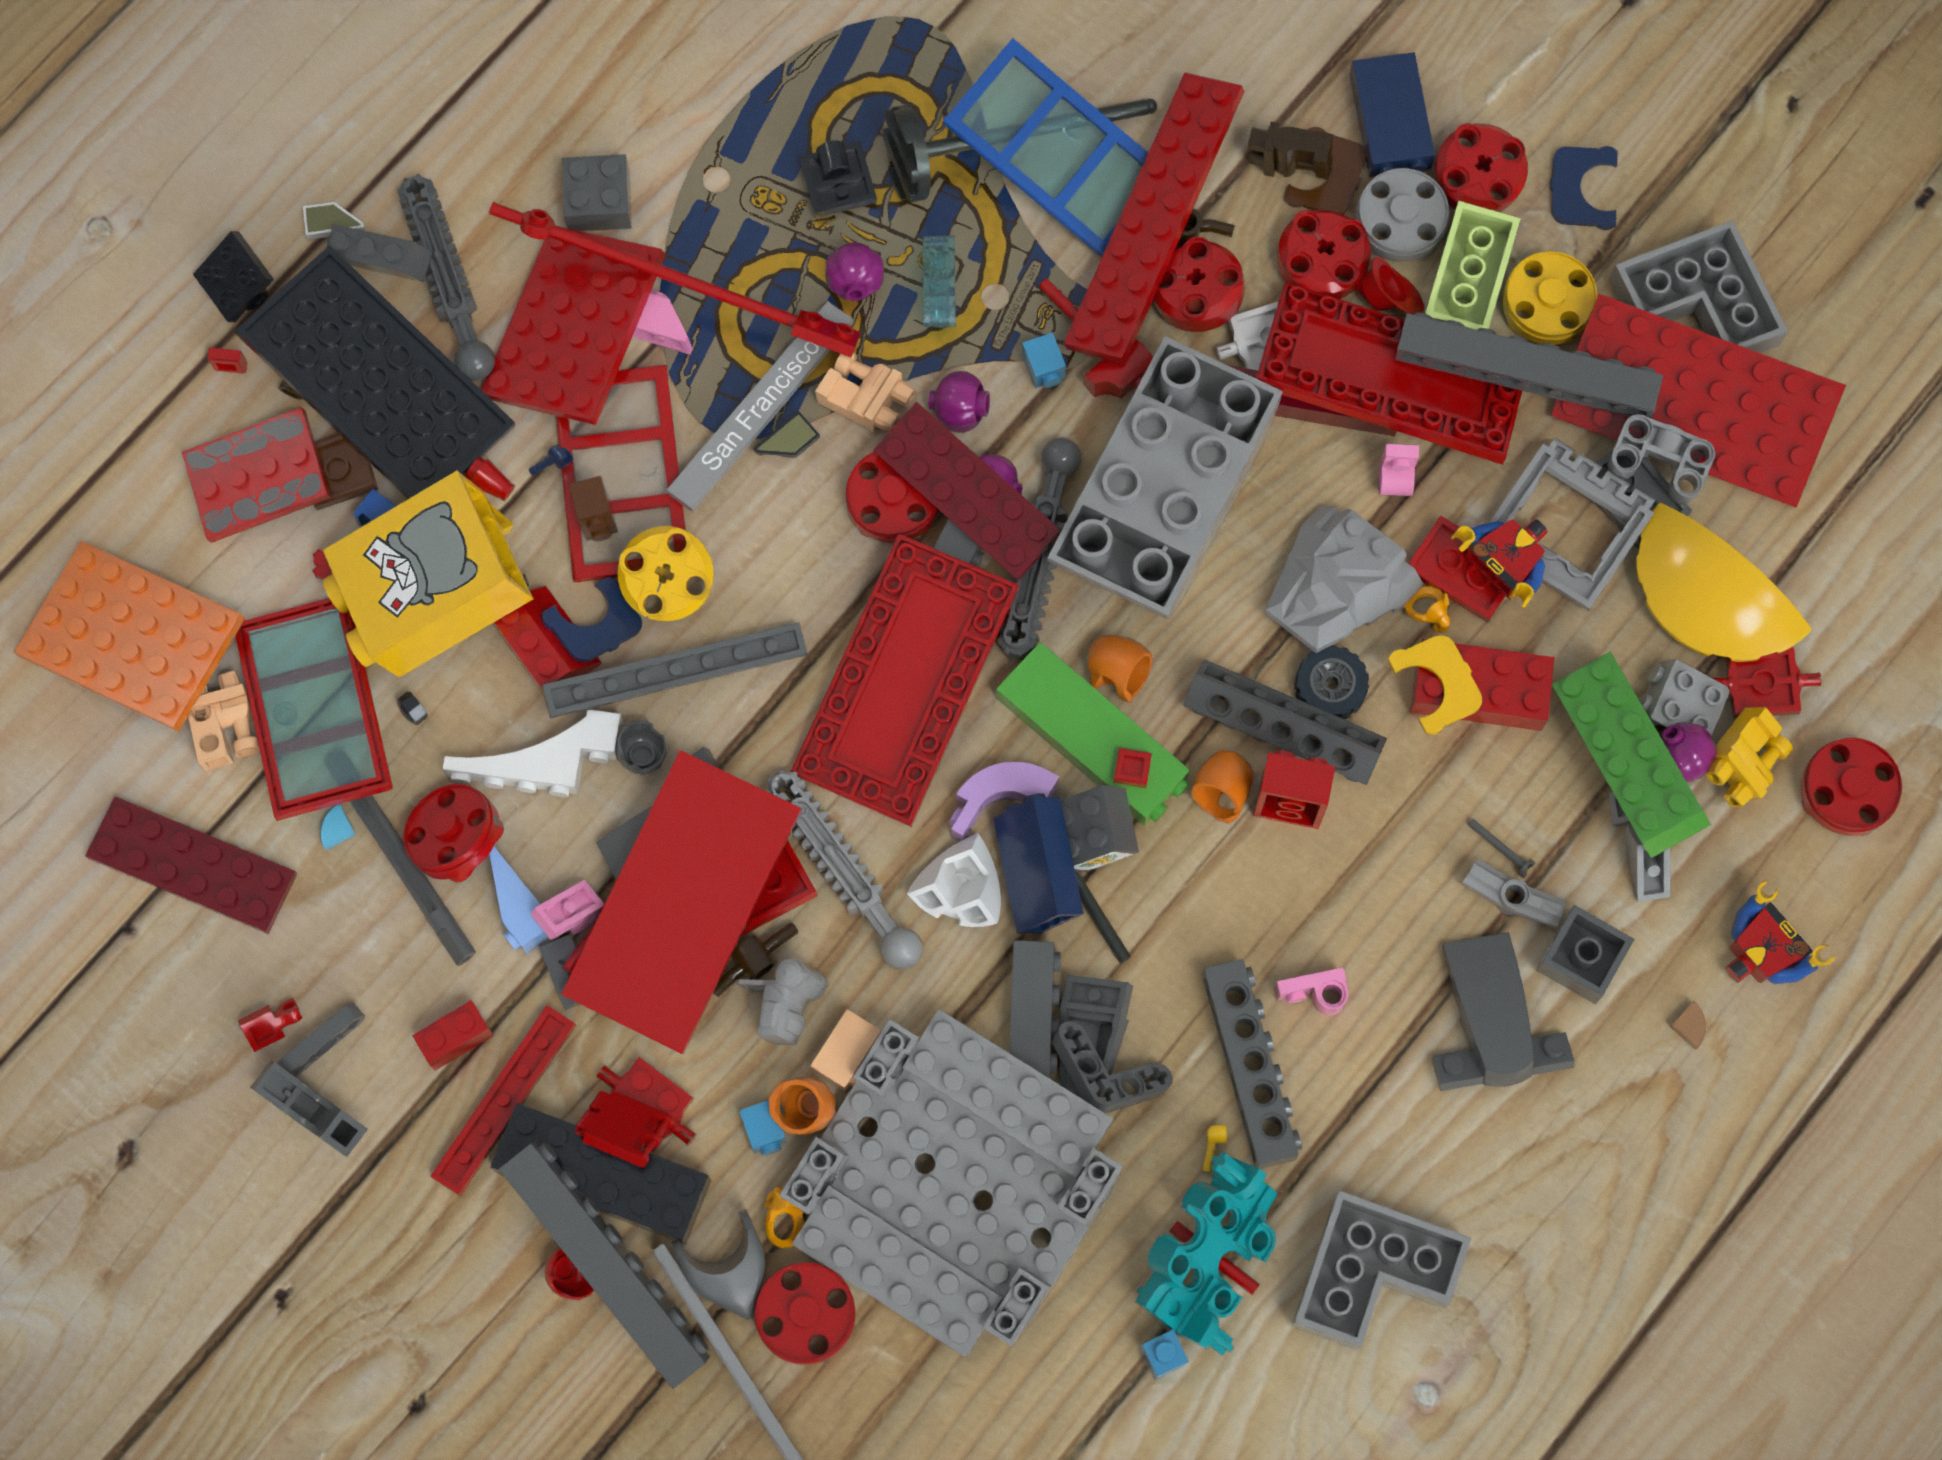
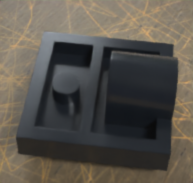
[799,140,877,218]
[193,231,274,322]

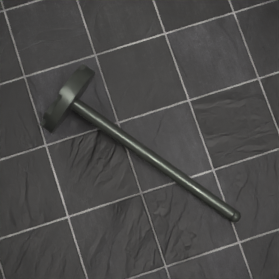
[883,98,1157,202]

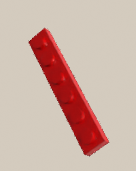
[430,1005,576,1197]

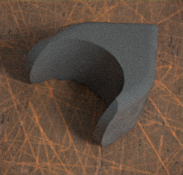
[672,1209,765,1320]

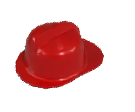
[1356,256,1424,314]

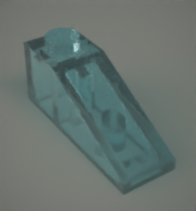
[923,236,956,328]

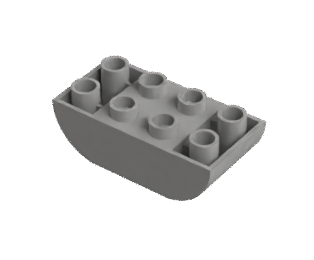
[1047,336,1283,620]

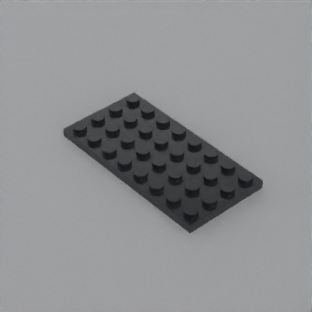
[235,245,515,499]

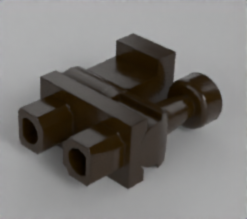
[1248,122,1333,180]

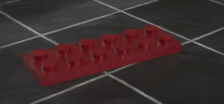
[873,401,1061,581]
[85,797,297,934]

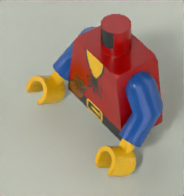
[1451,519,1548,608]
[1725,879,1836,984]

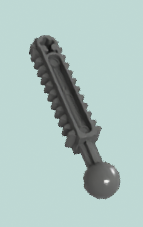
[397,174,495,381]
[998,437,1081,660]

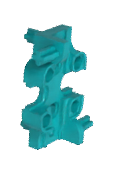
[1135,1152,1278,1356]

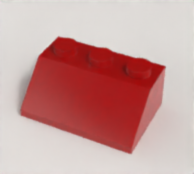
[492,586,602,695]

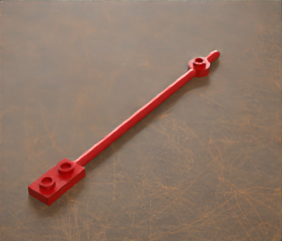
[489,202,861,357]

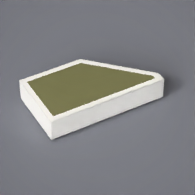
[303,202,366,240]

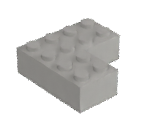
[1609,220,1788,353]
[1291,1191,1471,1350]

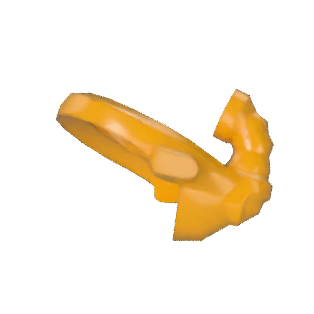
[1404,586,1451,633]
[764,1186,804,1248]

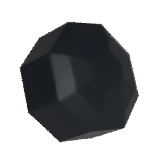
[397,691,428,725]

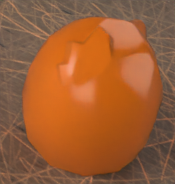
[1088,635,1153,703]
[1191,750,1253,824]
[769,1077,836,1135]

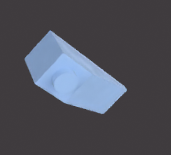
[489,847,549,954]

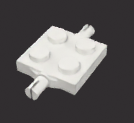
[1216,302,1278,370]

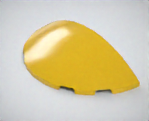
[1636,502,1812,662]

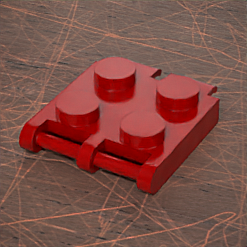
[575,1090,674,1167]

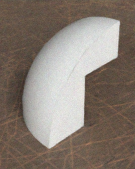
[907,833,1001,927]

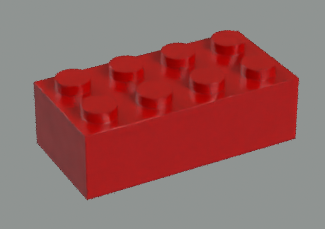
[1410,639,1555,731]

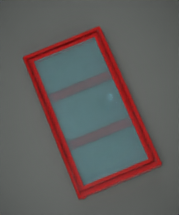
[235,598,393,821]

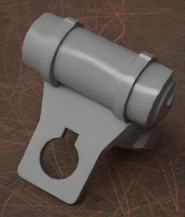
[737,959,829,1045]

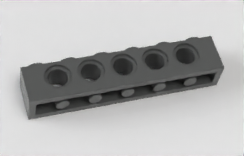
[1183,659,1387,785]
[1202,959,1302,1169]

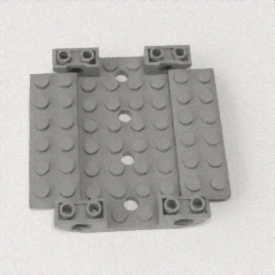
[779,1009,1123,1357]

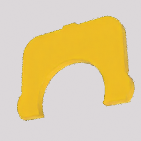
[1387,635,1482,735]

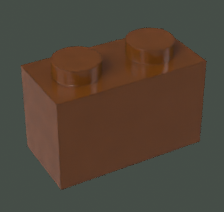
[569,475,618,541]

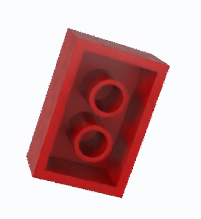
[1253,751,1336,829]

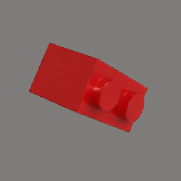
[412,1000,494,1071]

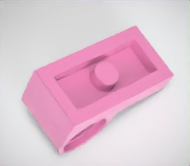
[1379,444,1419,496]
[530,880,605,940]
[1275,967,1348,1016]

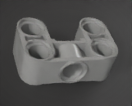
[1607,414,1715,504]

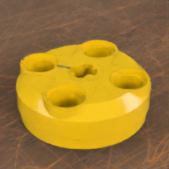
[1502,251,1597,345]
[618,526,714,622]

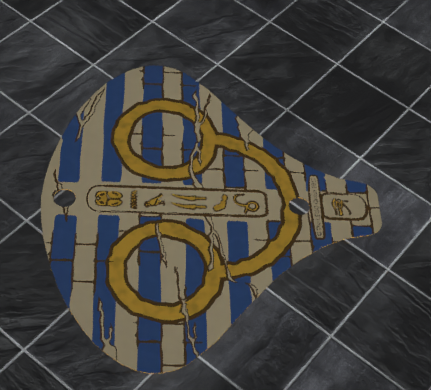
[660,16,1087,439]

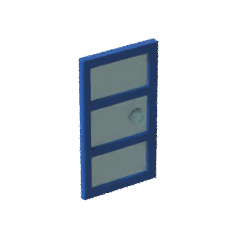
[942,38,1148,258]

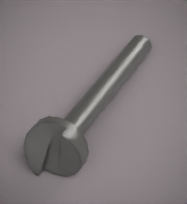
[1468,819,1535,878]

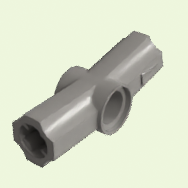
[1462,858,1566,929]

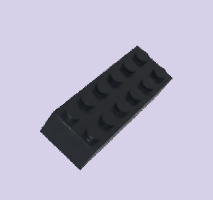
[490,1103,711,1245]

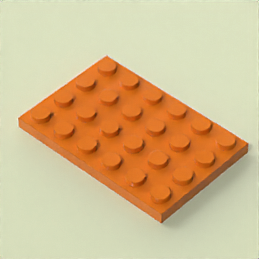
[14,541,245,732]

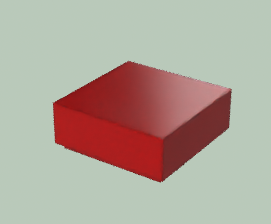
[207,347,248,374]
[1113,748,1152,788]

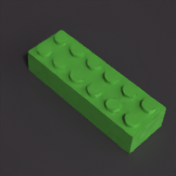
[1552,651,1711,858]

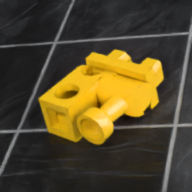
[1705,707,1793,807]

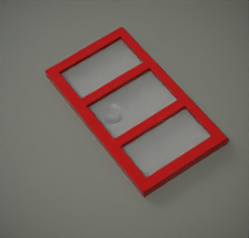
[556,365,687,583]

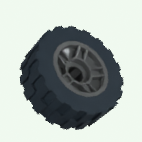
[1294,645,1369,720]

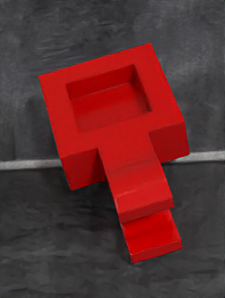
[238,998,302,1052]

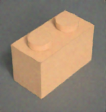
[810,1009,882,1093]

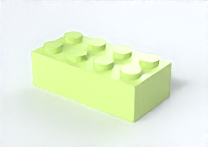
[1425,201,1521,330]

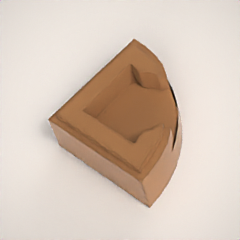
[1670,1001,1706,1050]

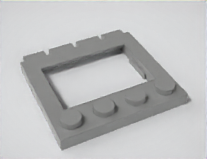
[1489,438,1655,611]

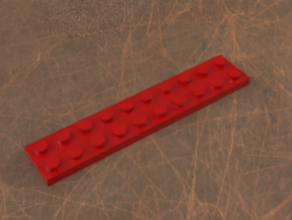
[1064,72,1244,364]

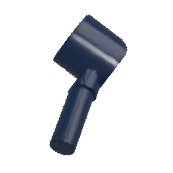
[529,446,573,475]

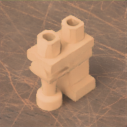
[815,352,915,432]
[188,671,260,772]

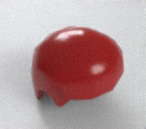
[545,1248,594,1300]

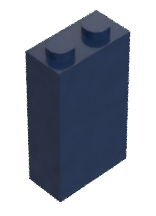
[1349,52,1435,177]
[993,793,1084,934]

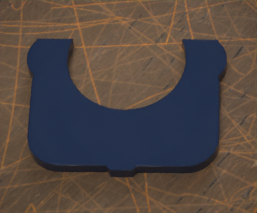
[1550,146,1618,230]
[541,576,642,662]

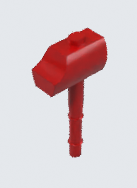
[1039,279,1153,398]

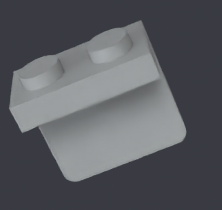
[1639,659,1729,736]

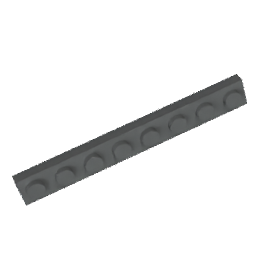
[542,622,808,719]

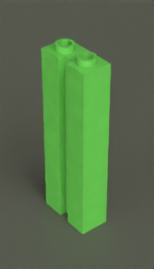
[996,642,1190,826]

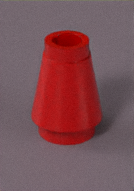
[465,457,515,501]

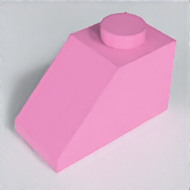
[632,291,693,355]

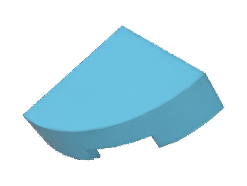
[321,804,356,850]

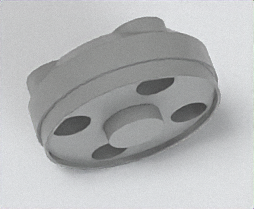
[1355,168,1449,262]

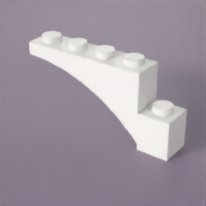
[443,710,624,797]

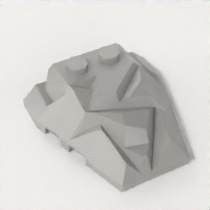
[1265,505,1423,653]

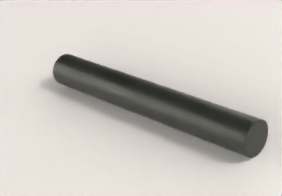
[1076,872,1131,963]

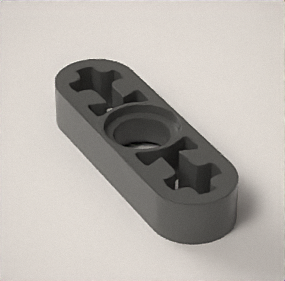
[277,1003,365,1077]

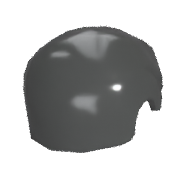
[616,721,667,775]

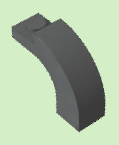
[250,1060,368,1157]

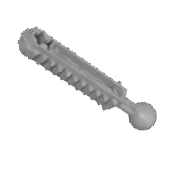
[767,770,923,970]

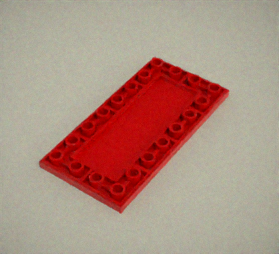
[1256,282,1522,465]
[790,534,1019,827]
[561,750,802,1054]

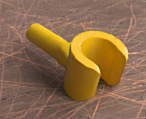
[1202,1125,1227,1172]

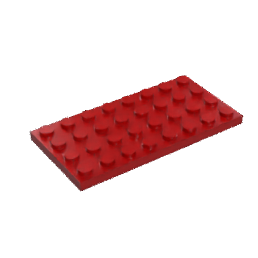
[1551,294,1846,508]

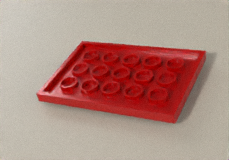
[481,227,666,425]

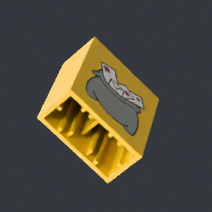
[323,471,533,678]

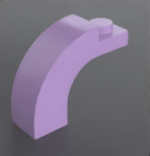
[949,762,1059,841]

